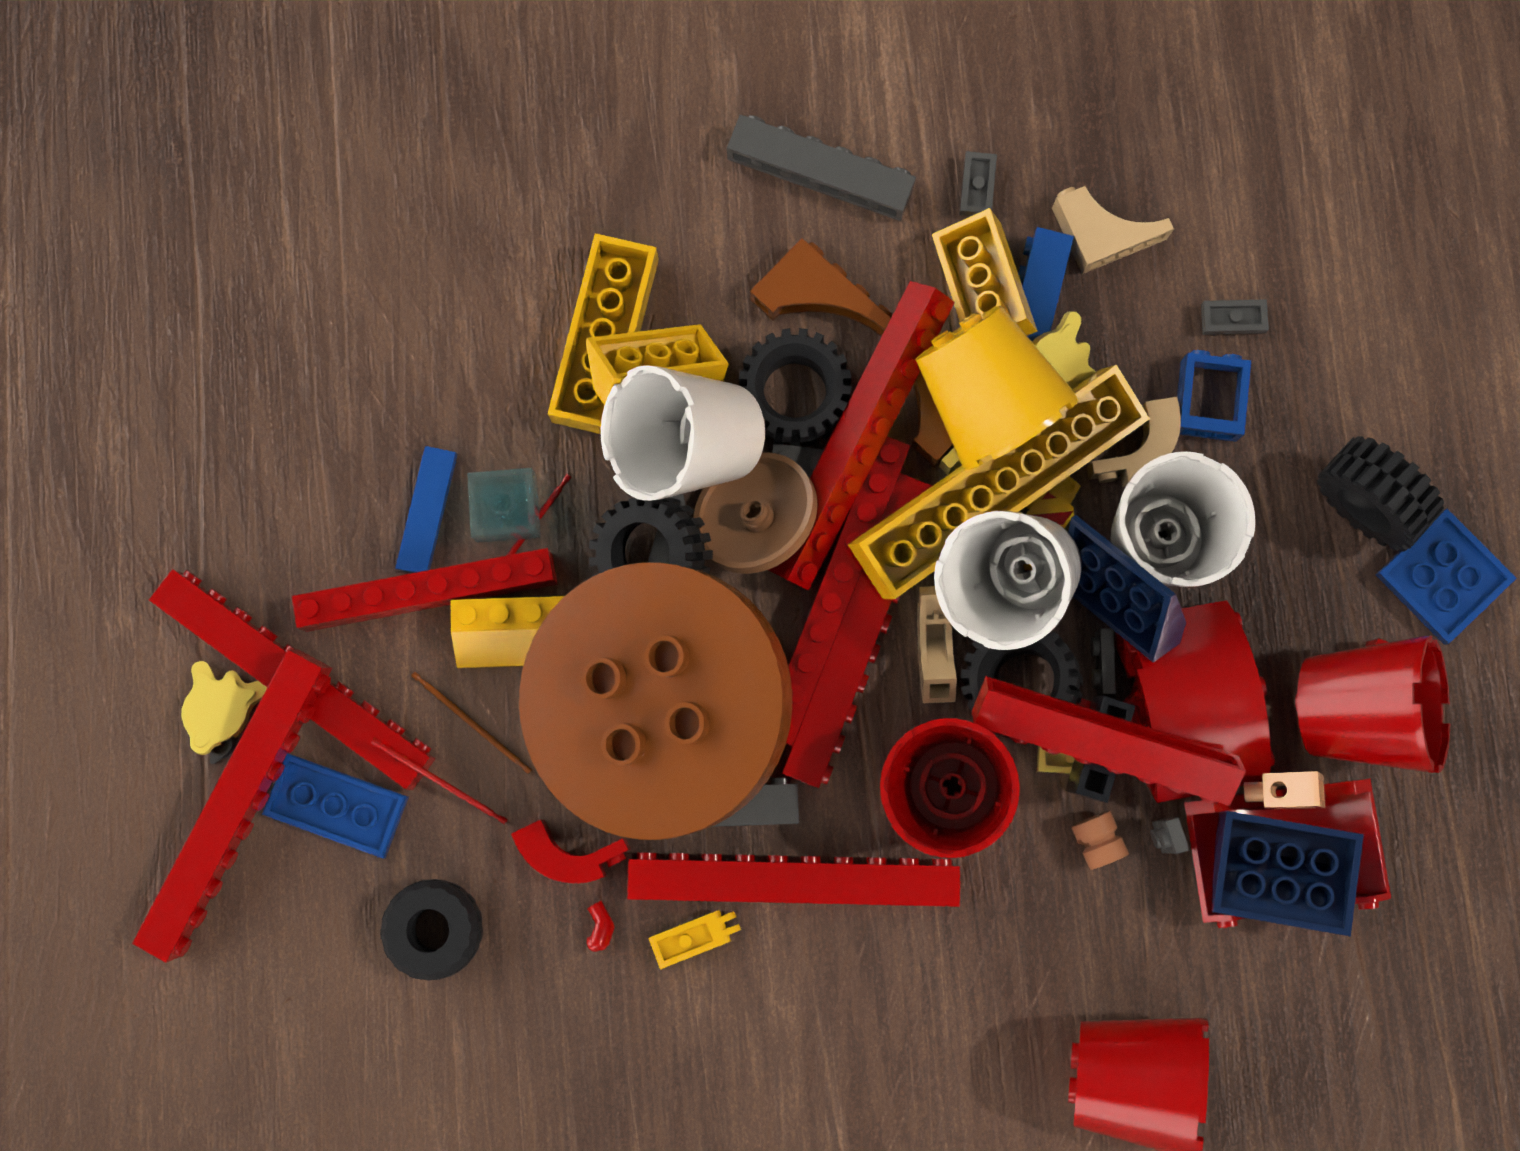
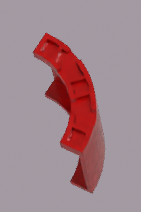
[1114,600,1275,803]
[1184,778,1391,928]

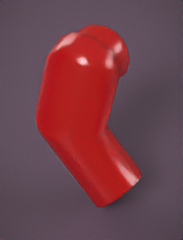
[586,900,615,952]

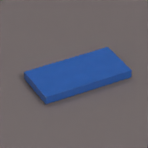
[262,753,409,859]

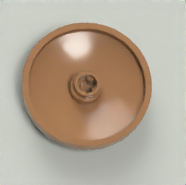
[693,453,818,574]

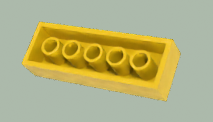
[547,233,659,434]

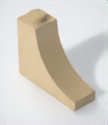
[1052,186,1174,274]

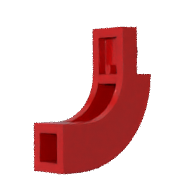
[511,819,631,884]

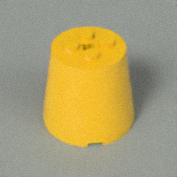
[916,305,1079,470]

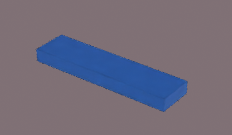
[395,446,458,573]

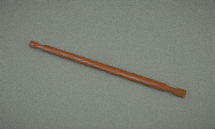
[411,672,532,774]

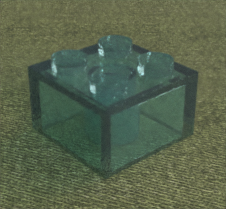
[467,468,541,543]

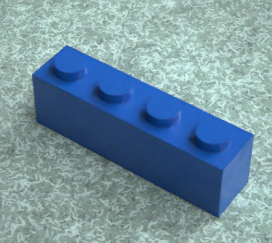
[1018,227,1074,341]

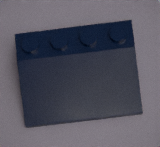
[1068,515,1186,662]
[1212,811,1364,937]

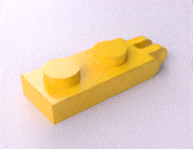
[649,910,741,969]

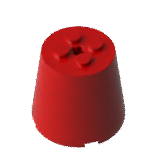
[1295,636,1450,773]
[880,718,1020,858]
[1068,1018,1209,1151]

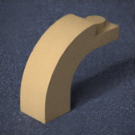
[1087,397,1181,487]
[917,586,957,703]

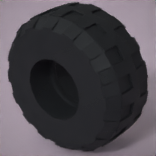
[380,879,483,981]

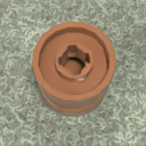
[1071,811,1129,870]

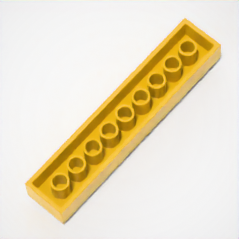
[848,365,1150,599]

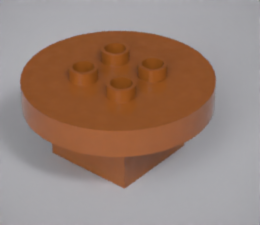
[519,562,792,840]

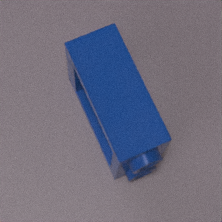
[1177,350,1251,442]

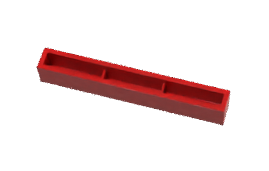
[292,548,558,632]
[972,676,1246,806]

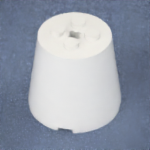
[601,366,765,501]
[1111,452,1255,587]
[934,511,1082,650]

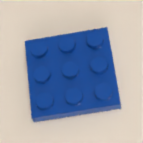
[1375,509,1517,645]

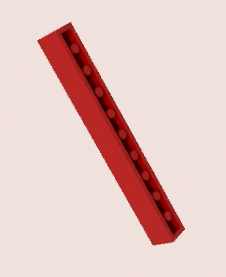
[768,281,955,591]
[786,437,911,748]
[782,473,933,789]
[149,569,436,790]
[132,649,332,963]
[627,852,960,907]

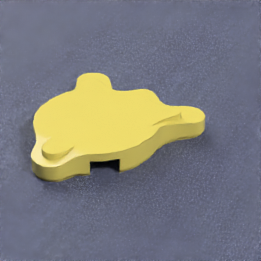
[1032,311,1096,389]
[181,661,267,755]

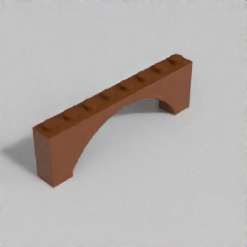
[750,238,954,467]

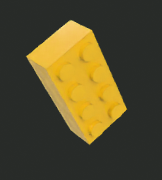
[932,208,1037,336]

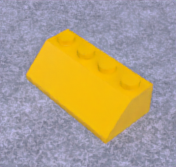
[586,324,729,406]
[451,596,564,668]

